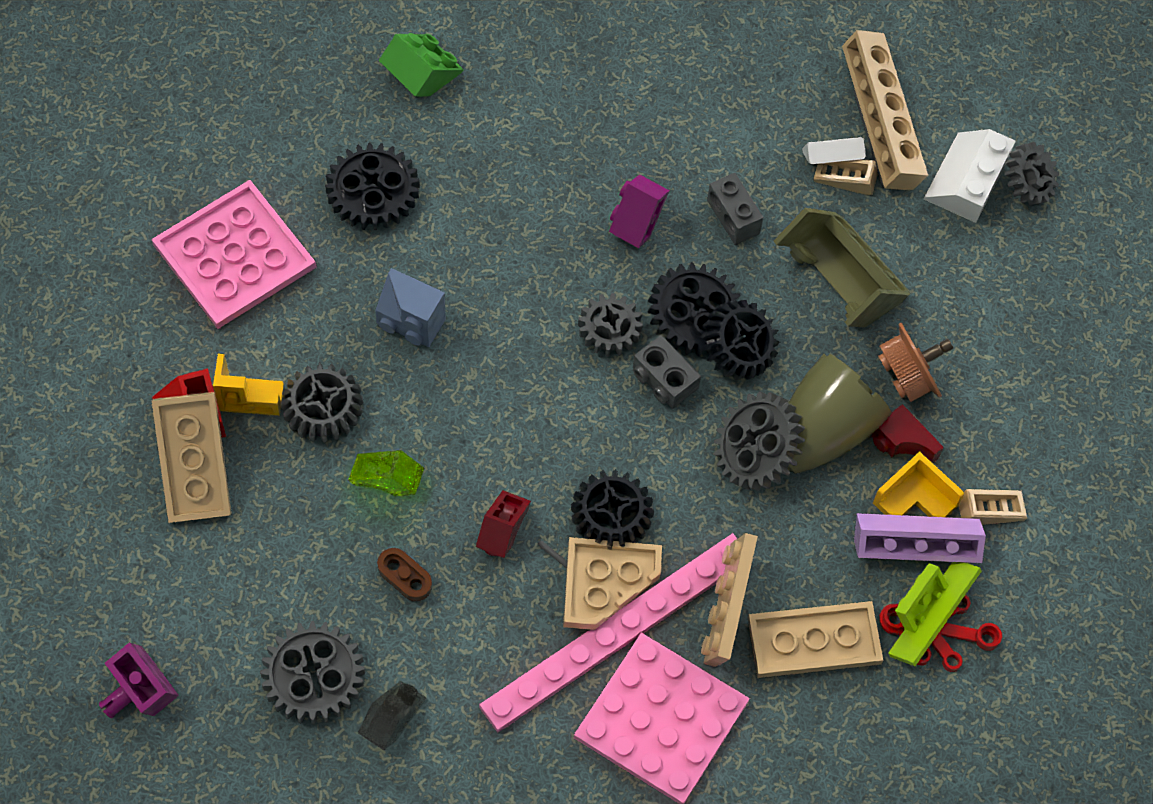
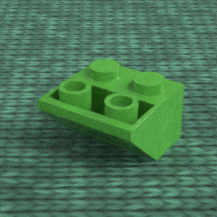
[379,33,464,97]

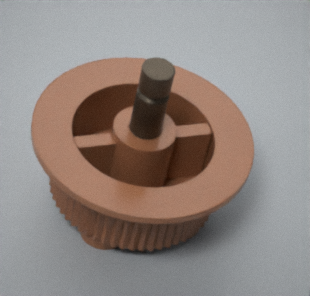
[878,323,954,402]

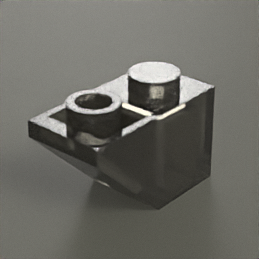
[358,681,426,750]

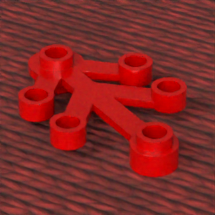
[879,595,1002,672]

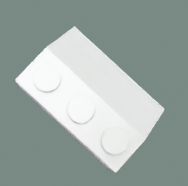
[924,129,1016,223]

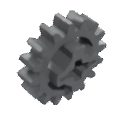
[1005,142,1059,206]
[578,293,643,357]

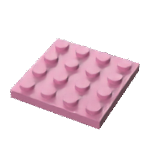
[152,180,316,329]
[574,632,750,804]

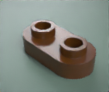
[377,548,432,601]

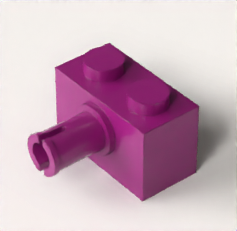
[609,174,670,248]
[99,642,179,719]

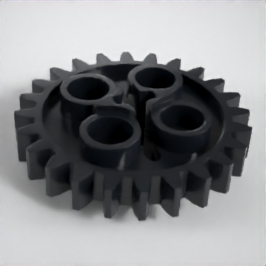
[325,143,420,230]
[647,262,741,356]

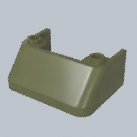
[774,208,910,327]

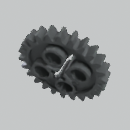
[714,391,805,491]
[260,621,365,725]

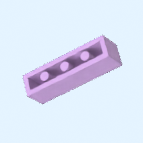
[854,513,986,563]

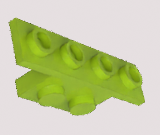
[888,562,982,666]

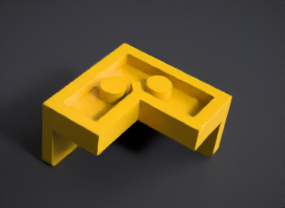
[213,354,284,416]
[873,452,964,517]

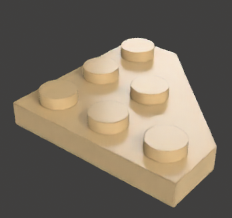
[563,537,662,630]

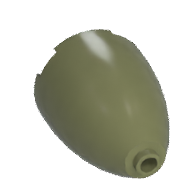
[775,354,892,474]

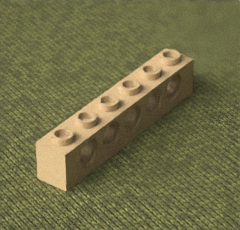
[842,30,928,190]

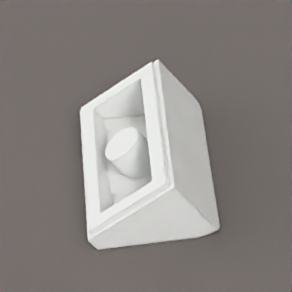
[802,137,866,164]

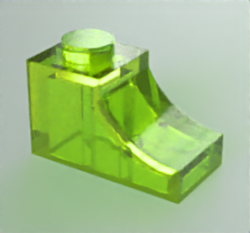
[348,450,424,496]

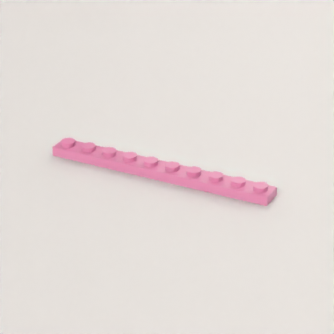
[479,533,737,733]

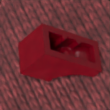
[871,404,944,463]
[475,490,531,558]

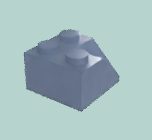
[375,268,446,347]

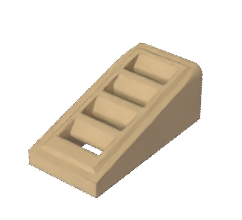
[814,159,878,195]
[959,489,1027,525]

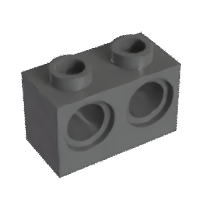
[707,173,764,245]
[633,335,701,409]

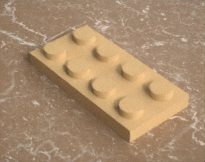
[152,392,232,523]
[701,533,758,667]
[748,601,883,678]

